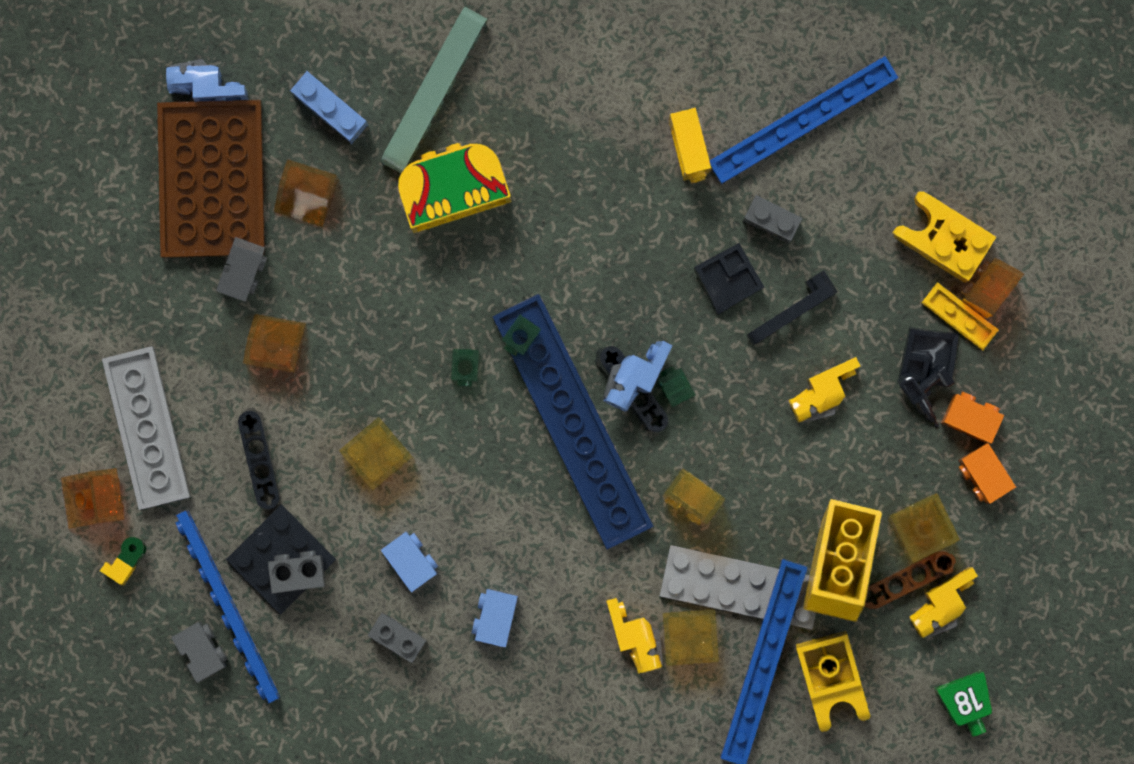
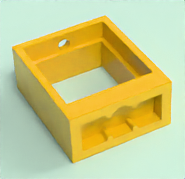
[668,108,711,183]

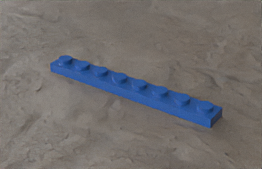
[710,56,898,184]
[176,511,280,703]
[720,559,808,764]

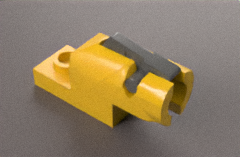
[789,357,860,423]
[909,567,978,638]
[606,598,663,673]

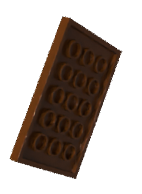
[157,100,265,258]

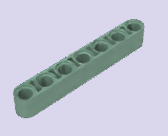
[380,7,488,173]

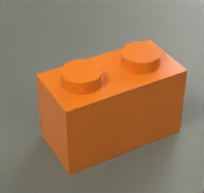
[941,392,1004,444]
[958,443,1016,504]

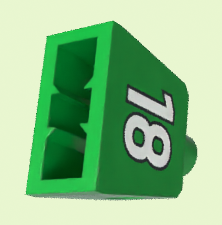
[934,671,992,737]

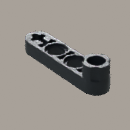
[747,270,838,346]
[595,346,668,432]
[238,408,280,509]

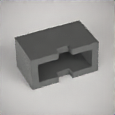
[743,195,802,244]
[216,237,267,302]
[171,621,228,683]

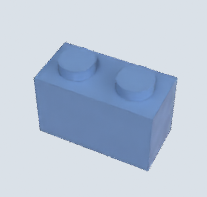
[381,532,438,592]
[471,589,518,648]

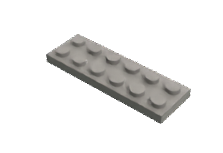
[102,346,191,510]
[659,545,816,629]

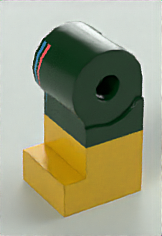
[100,537,146,585]

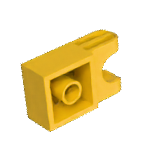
[892,192,996,283]
[796,631,870,732]

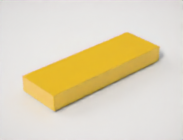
[921,282,999,351]

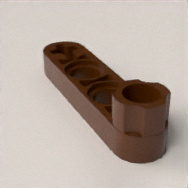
[864,551,956,609]

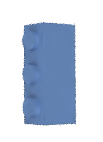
[290,71,368,144]

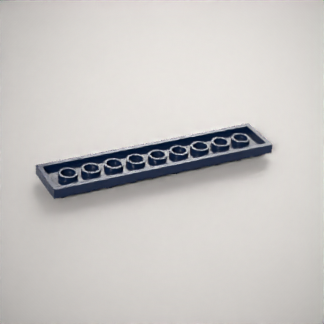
[492,294,654,549]

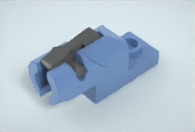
[166,59,248,102]
[603,341,672,411]

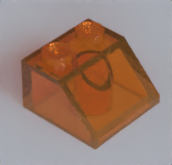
[274,159,339,227]
[961,258,1024,319]
[243,314,306,374]
[61,468,124,529]

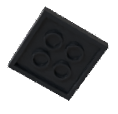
[226,504,337,614]

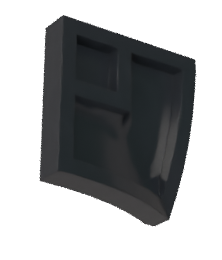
[693,243,765,316]
[898,327,959,387]

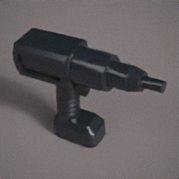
[897,364,955,428]

